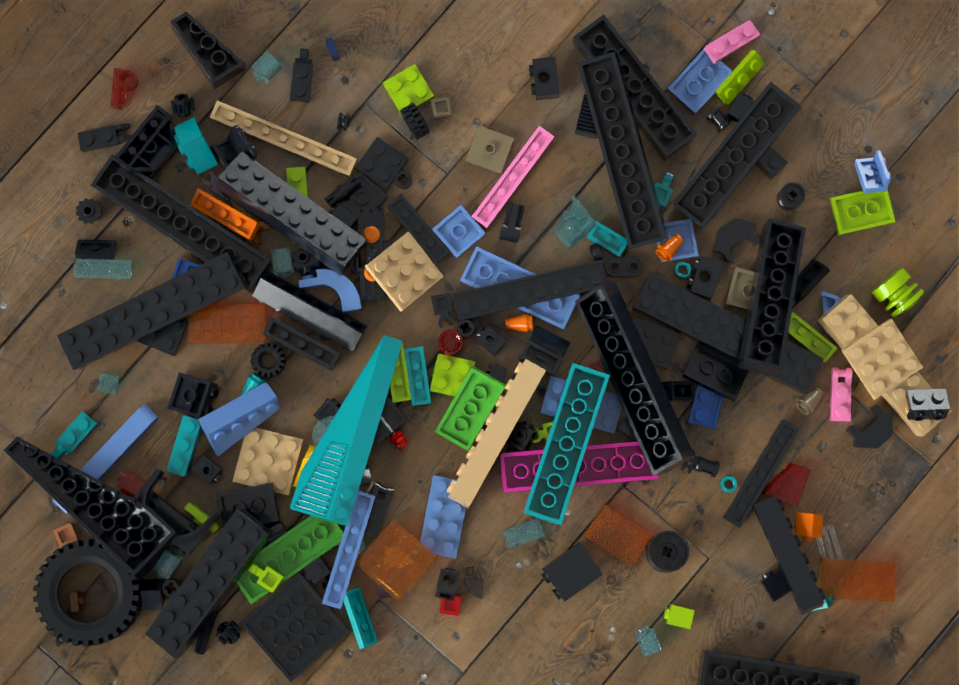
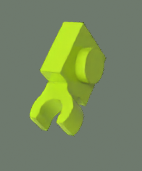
[248,563,284,593]

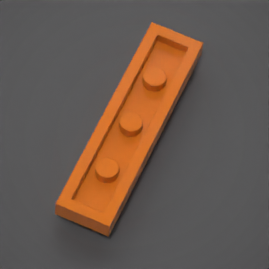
[190,188,261,240]

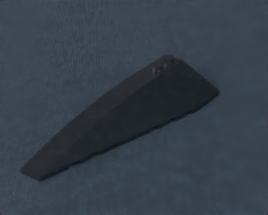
[3,437,177,581]

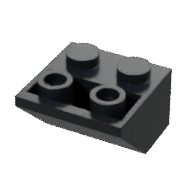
[519,325,571,376]

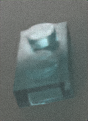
[502,518,545,549]

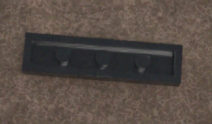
[387,194,450,265]

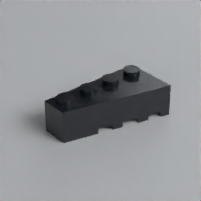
[170,11,246,89]

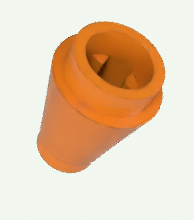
[656,234,684,262]
[506,313,534,333]

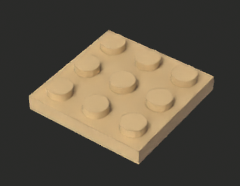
[365,231,444,312]
[841,318,923,400]
[233,428,304,496]

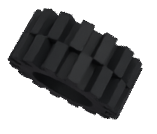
[400,103,430,140]
[250,343,286,378]

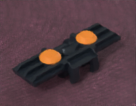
[351,208,393,301]

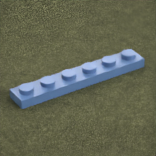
[322,491,375,609]

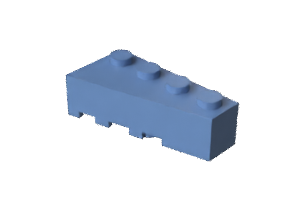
[198,382,281,457]

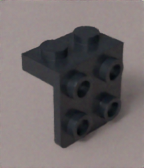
[210,125,257,170]

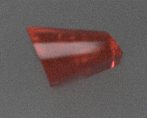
[761,463,811,506]

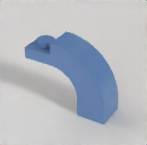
[298,269,363,313]

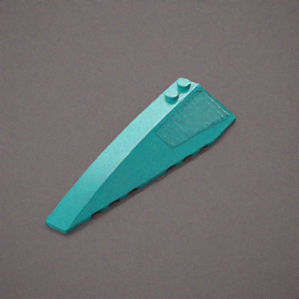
[289,335,402,526]

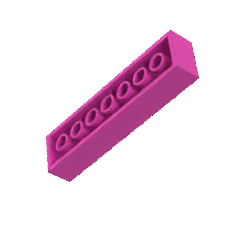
[500,441,659,493]

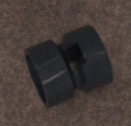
[776,182,806,211]

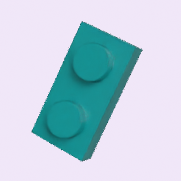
[587,221,627,257]

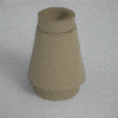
[796,387,824,415]

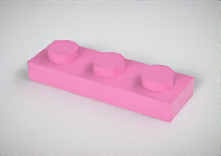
[704,20,761,64]

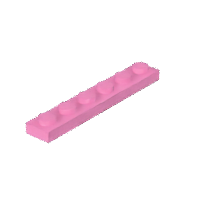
[472,126,554,229]

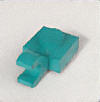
[654,172,674,208]

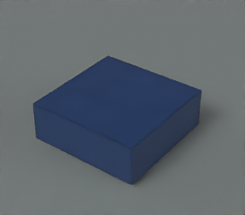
[325,37,340,61]

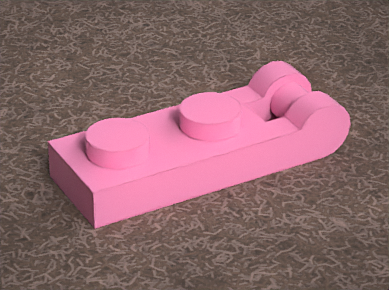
[830,367,852,422]

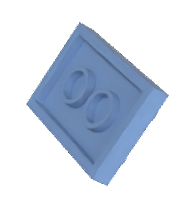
[667,49,733,115]

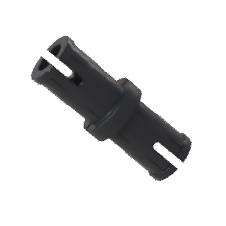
[324,175,361,208]

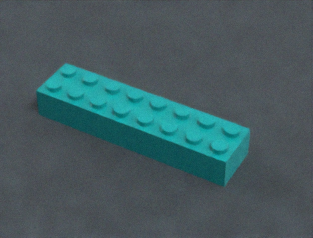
[523,363,610,525]

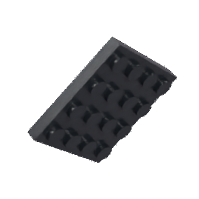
[240,572,350,683]

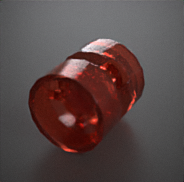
[438,330,463,356]

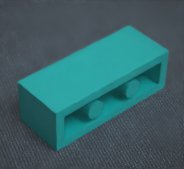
[166,415,202,477]

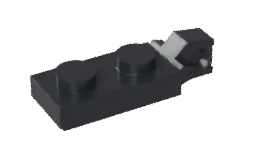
[290,48,313,103]
[792,260,830,308]

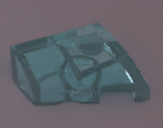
[554,196,597,249]

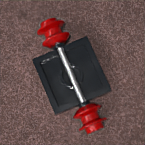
[374,396,409,451]

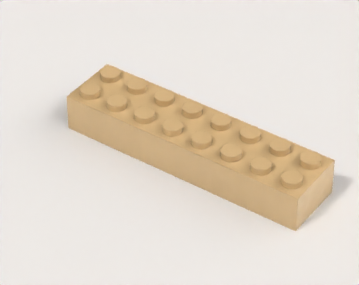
[817,294,952,437]
[447,359,546,508]

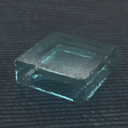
[97,373,120,395]

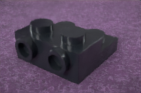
[167,372,219,419]

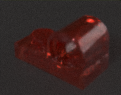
[110,68,139,110]

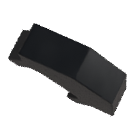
[713,219,761,263]
[846,405,893,449]

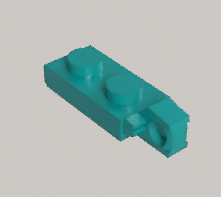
[51,411,98,459]

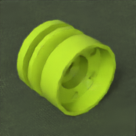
[872,267,924,318]

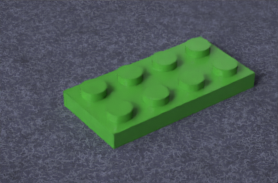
[435,366,506,451]

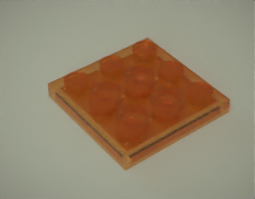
[355,519,437,601]

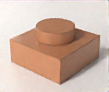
[53,523,79,548]

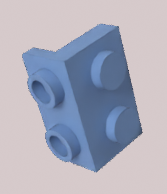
[854,151,892,194]

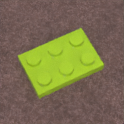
[829,190,895,236]

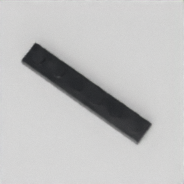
[723,419,799,528]

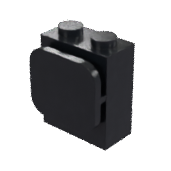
[541,542,603,602]

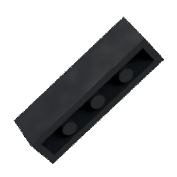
[263,317,342,372]

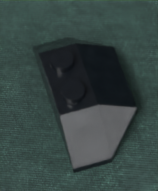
[113,105,175,172]

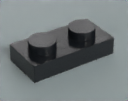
[75,240,117,260]

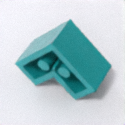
[174,117,218,175]

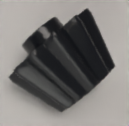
[76,198,102,224]

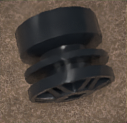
[645,531,690,573]

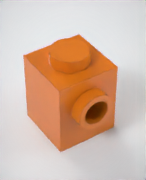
[794,512,823,541]

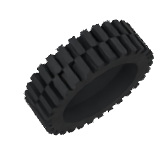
[33,539,143,647]

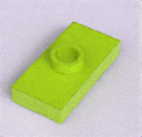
[184,503,220,533]

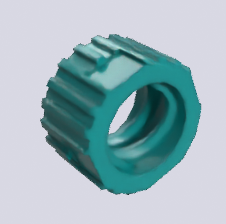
[674,261,692,279]
[719,476,737,493]

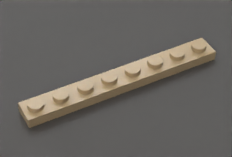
[210,100,357,177]

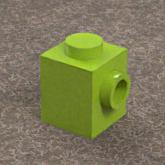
[664,604,695,629]

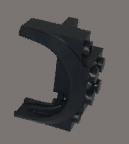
[134,469,221,554]

